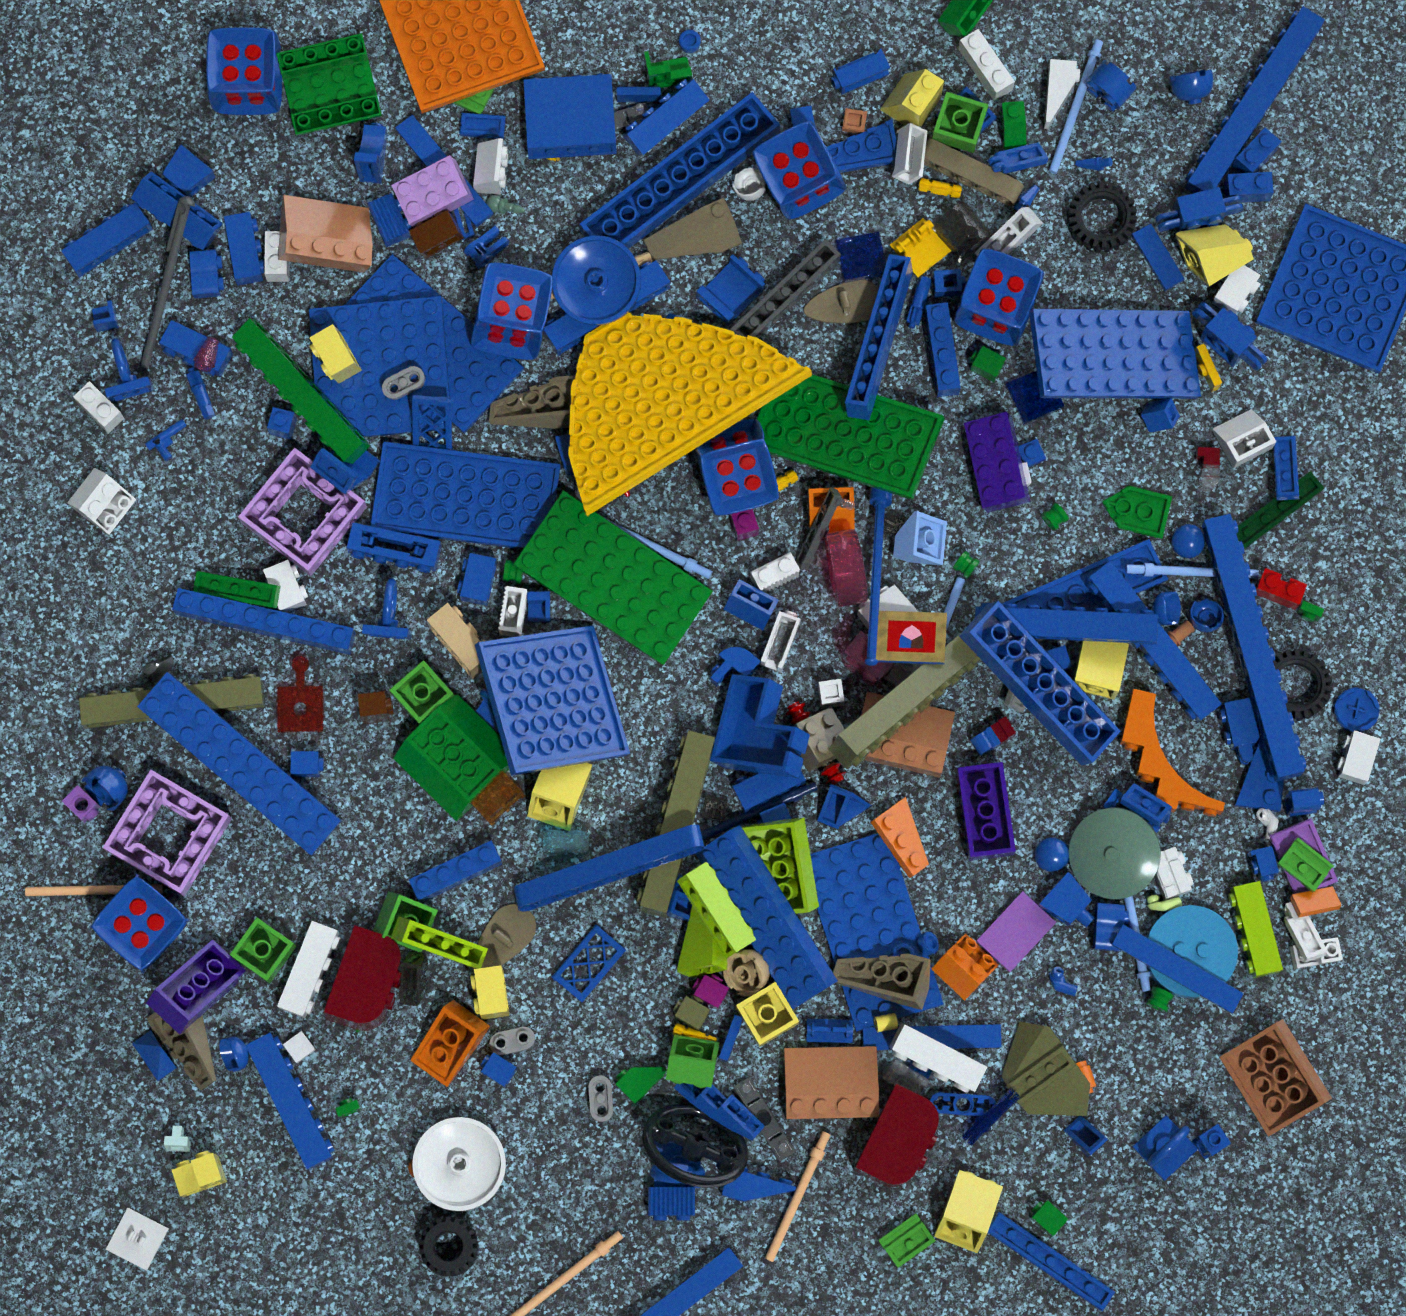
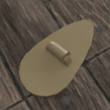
[804,279,879,324]
[473,904,536,971]

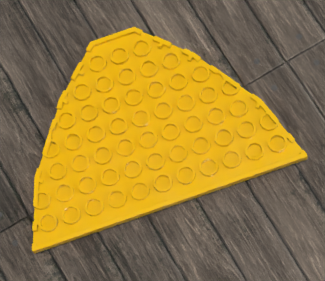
[568,313,812,516]

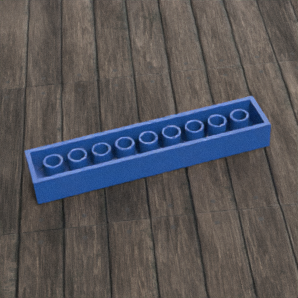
[580,92,780,249]
[137,672,343,855]

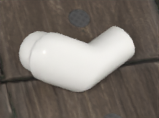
[1256,808,1279,840]

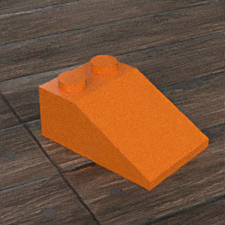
[410,1000,490,1087]

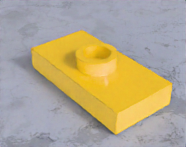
[1195,344,1222,392]

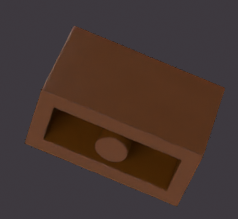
[409,210,464,259]
[357,691,394,724]

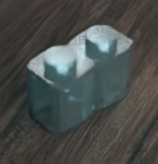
[543,830,590,857]

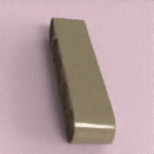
[924,139,1024,206]

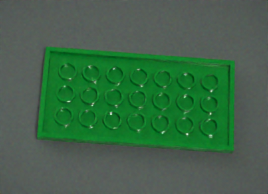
[757,374,945,500]
[513,491,713,666]

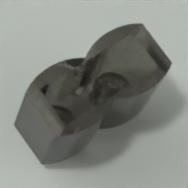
[399,951,428,1006]

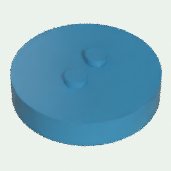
[1146,905,1238,999]

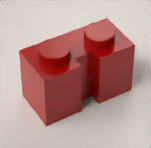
[1256,568,1307,610]

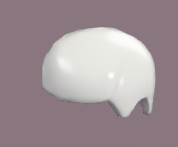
[732,168,766,201]

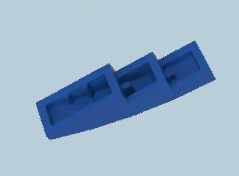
[674,1083,765,1140]

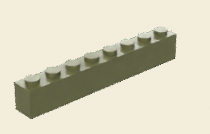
[79,674,265,729]

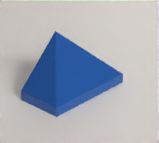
[132,1030,177,1081]

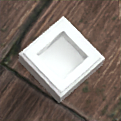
[283,1031,315,1063]

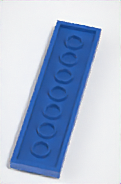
[1001,539,1168,612]

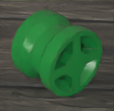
[1041,503,1069,531]
[952,551,980,579]
[503,560,523,584]
[1146,986,1174,1013]

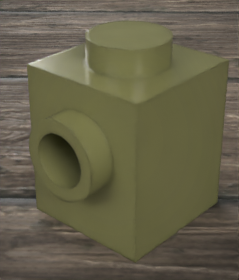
[673,995,710,1031]

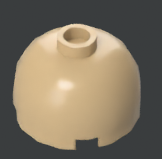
[723,949,770,996]

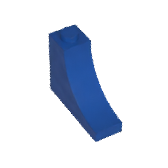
[354,123,388,184]

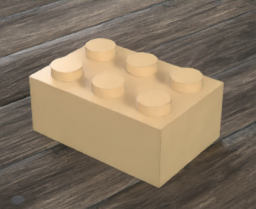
[427,603,485,680]

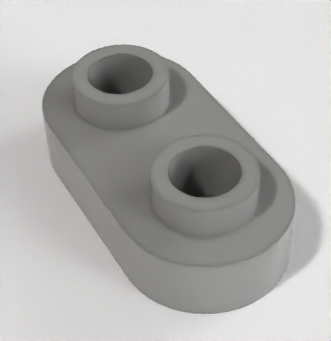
[382,366,426,400]
[490,1027,535,1056]
[589,1075,613,1122]

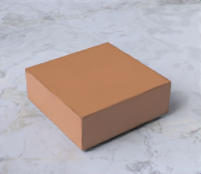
[842,108,867,134]

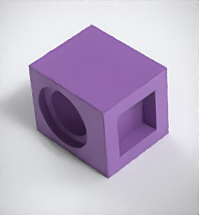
[62,785,100,823]

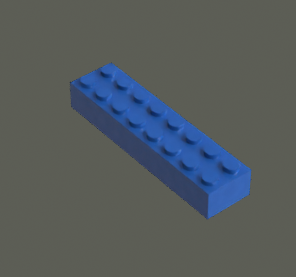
[959,601,1120,766]
[695,825,838,1009]

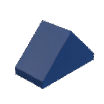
[1064,1116,1108,1157]

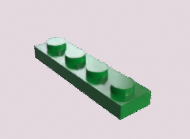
[193,571,281,608]

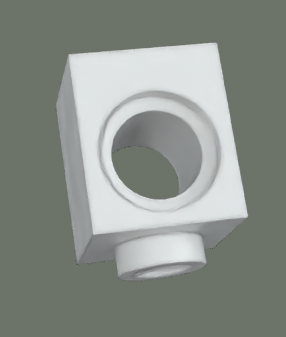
[818,679,844,709]

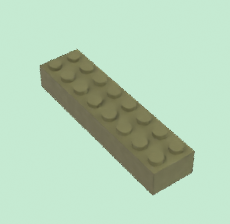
[829,634,981,769]
[637,730,715,919]

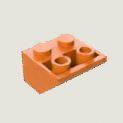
[808,487,855,538]
[931,934,999,1001]

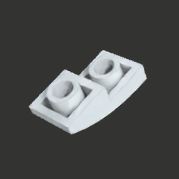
[1289,938,1343,969]

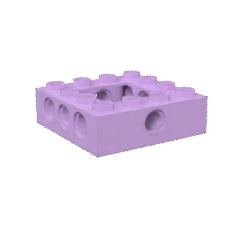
[238,448,367,576]
[103,770,232,897]

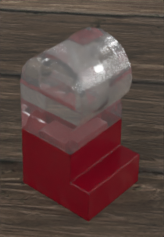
[1195,447,1220,492]

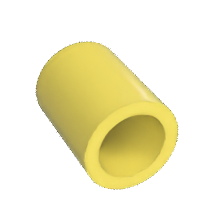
[874,1013,898,1033]

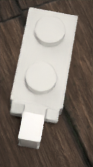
[1283,902,1327,962]

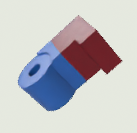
[970,716,1016,756]

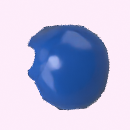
[1171,524,1205,558]
[1152,592,1181,625]
[1189,598,1224,633]
[1034,837,1069,872]
[219,1036,249,1072]

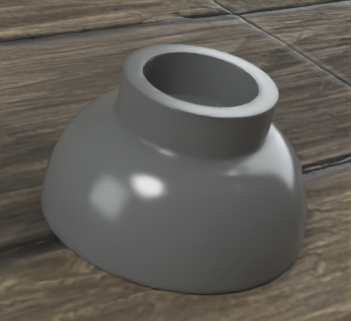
[142,655,174,682]

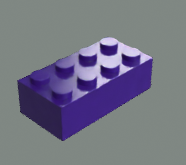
[964,412,1031,513]
[956,762,1016,861]
[146,939,246,1034]

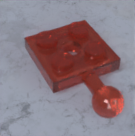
[277,655,324,733]

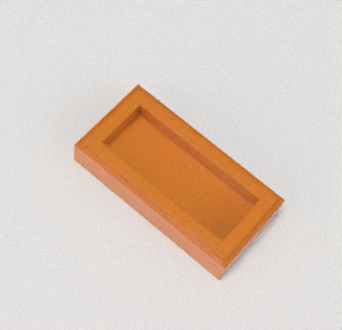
[1290,886,1342,918]

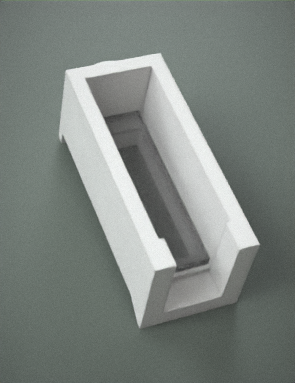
[892,123,927,184]
[760,610,801,673]

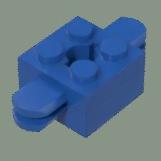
[1155,187,1244,233]
[1192,302,1267,371]

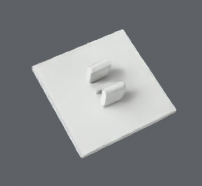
[106,1208,169,1270]

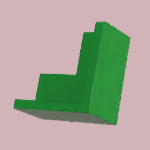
[644,51,692,88]

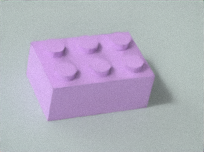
[391,155,474,228]

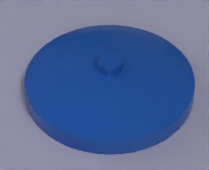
[552,235,641,325]

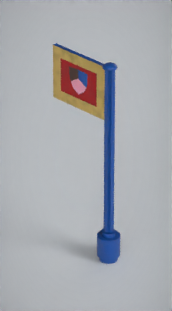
[865,487,947,666]

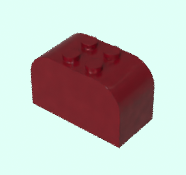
[324,925,404,1031]
[854,1084,939,1187]

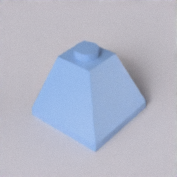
[893,511,947,565]

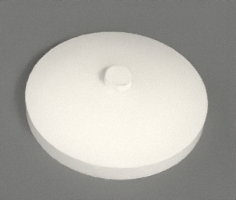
[413,1117,506,1211]

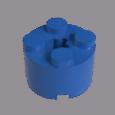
[1086,60,1137,112]

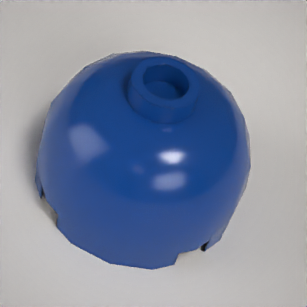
[1169,69,1213,105]
[82,766,128,811]

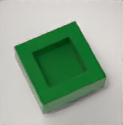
[1297,600,1324,622]
[335,1098,362,1119]

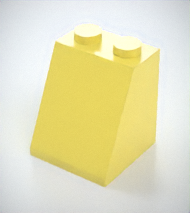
[880,69,944,128]
[1175,224,1254,286]
[1073,641,1129,700]
[527,763,592,831]
[934,1170,1003,1253]

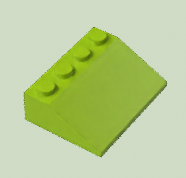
[732,817,819,914]

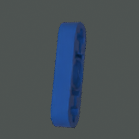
[930,1092,997,1117]

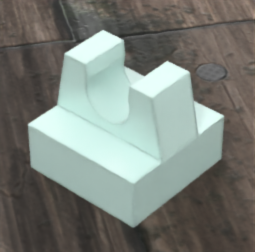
[164,1126,190,1152]

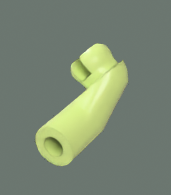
[1147,894,1182,912]

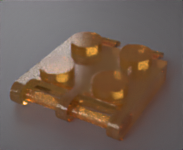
[471,771,526,826]

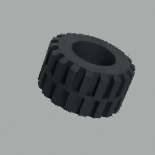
[419,1217,479,1277]

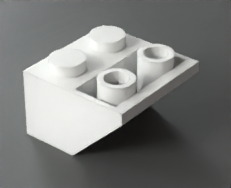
[473,138,509,195]
[1212,409,1276,468]
[67,468,136,534]

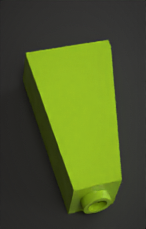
[677,905,727,978]

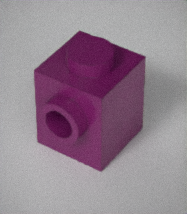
[731,509,759,541]
[692,974,729,1010]

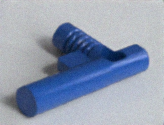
[145,419,187,461]

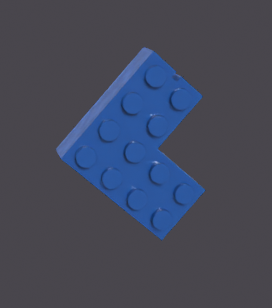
[710,674,810,778]

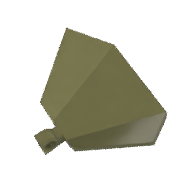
[996,1021,1090,1116]

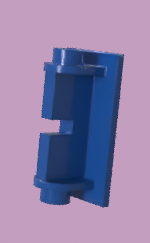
[806,1019,853,1043]

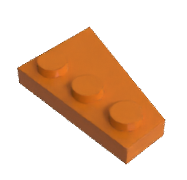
[871,797,929,878]

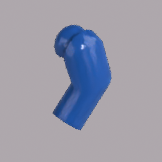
[1049,967,1078,997]

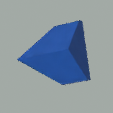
[817,784,872,829]
[667,873,692,922]

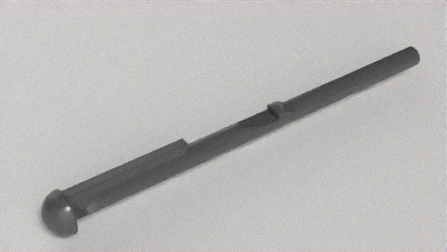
[140,196,195,368]

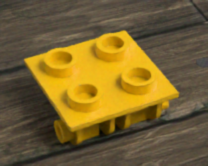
[890,218,952,278]

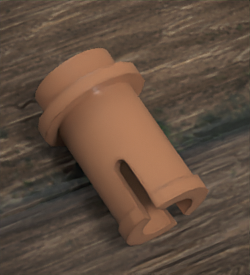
[1167,620,1195,646]

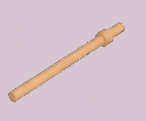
[25,884,163,896]
[765,1131,831,1262]
[510,1231,623,1316]

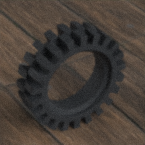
[1067,181,1137,253]
[1273,649,1333,721]

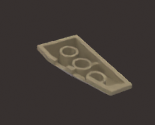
[643,198,742,260]
[489,375,576,429]
[833,954,931,1010]
[147,1012,216,1091]

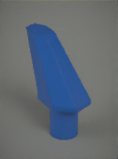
[1075,157,1113,171]
[1014,184,1040,211]

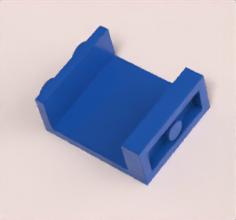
[696,254,765,327]
[310,448,380,494]

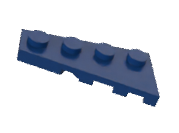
[827,119,897,173]
[1234,736,1284,812]

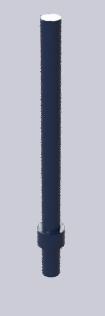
[701,782,818,840]

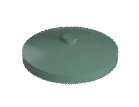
[1069,807,1161,899]

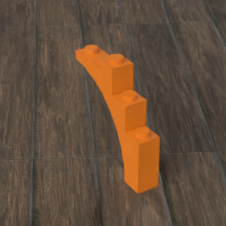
[1119,689,1225,817]

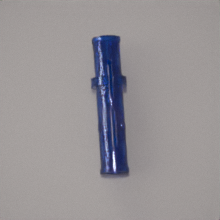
[962,1088,1021,1146]

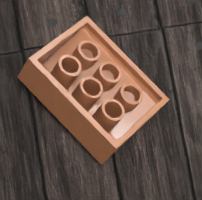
[278,195,373,273]
[861,692,955,778]
[1219,1019,1332,1137]
[784,1046,879,1119]

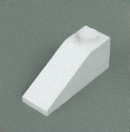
[1044,59,1080,129]
[975,207,1043,256]

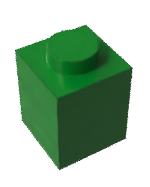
[970,346,1006,383]
[1030,1200,1068,1237]

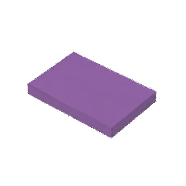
[1269,818,1338,894]
[976,891,1056,973]

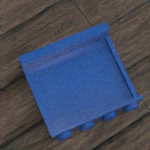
[524,73,617,159]

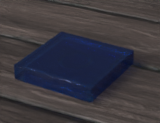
[836,231,886,283]
[1005,371,1065,425]

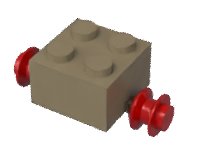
[785,701,846,785]

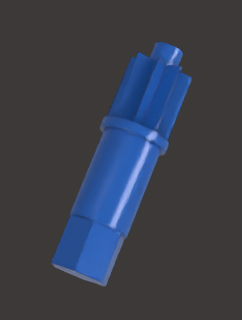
[906,276,932,329]
[186,367,216,420]

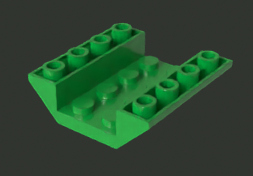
[276,33,382,136]
[393,694,509,822]

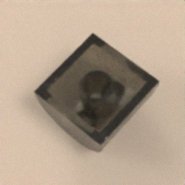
[932,201,994,263]

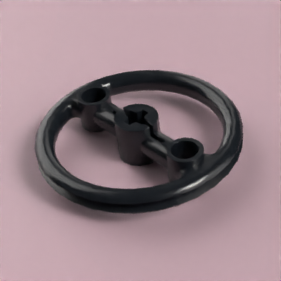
[642,1104,749,1188]

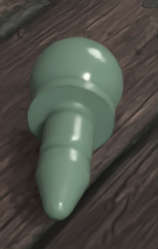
[486,195,525,214]

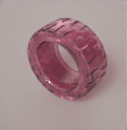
[825,529,868,607]

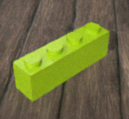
[677,862,756,959]
[1228,881,1283,978]
[391,916,488,969]

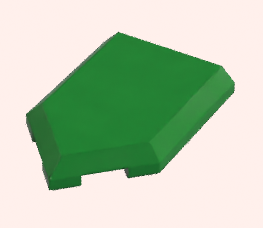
[1102,486,1172,539]

